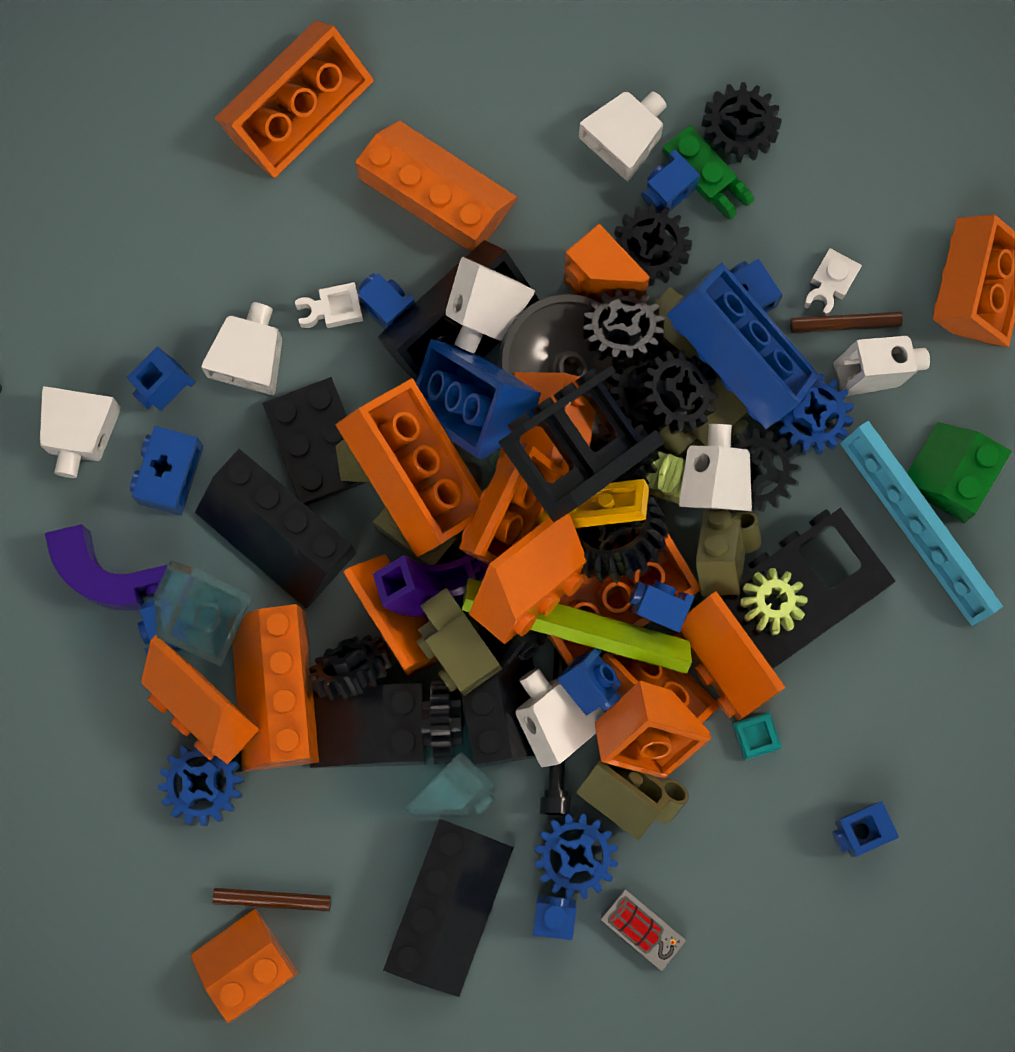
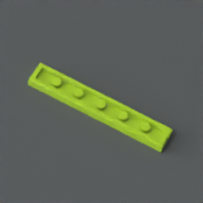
[462,578,692,673]

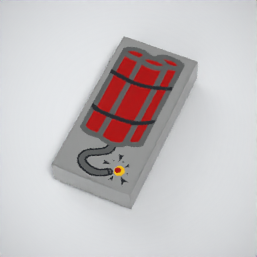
[600,889,686,971]

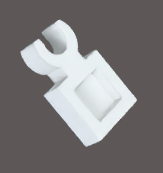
[804,248,862,316]
[295,282,363,329]

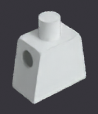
[579,91,667,182]
[446,257,535,354]
[201,302,282,396]
[833,336,930,397]
[40,386,121,478]
[679,424,752,511]
[516,667,604,767]

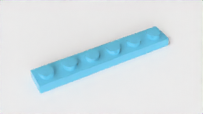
[840,421,1003,627]

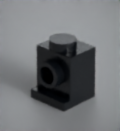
[482,630,547,668]

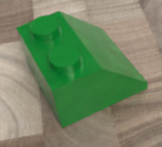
[907,422,1012,523]

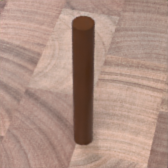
[790,312,903,332]
[213,888,331,912]

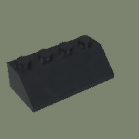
[378,240,539,382]
[195,448,356,609]
[461,610,536,769]
[383,819,514,997]

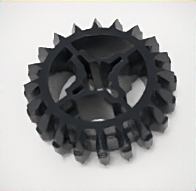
[575,497,668,584]

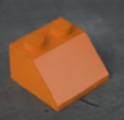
[564,224,650,303]
[595,681,711,779]
[190,909,300,1023]

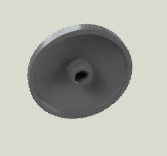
[497,294,643,435]

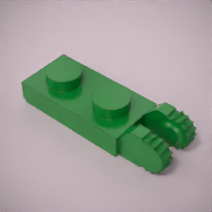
[662,125,754,220]

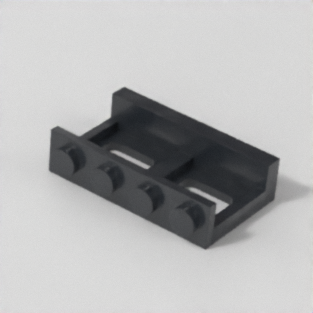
[498,365,665,522]
[720,507,896,669]

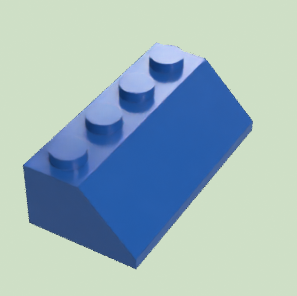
[666,262,819,429]
[416,339,541,459]

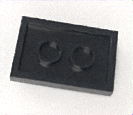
[262,377,367,506]

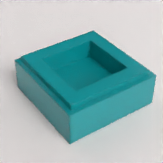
[732,711,782,761]

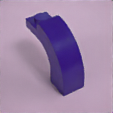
[45,524,178,611]
[373,555,489,616]

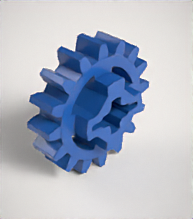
[773,373,854,455]
[158,741,245,826]
[534,814,619,899]

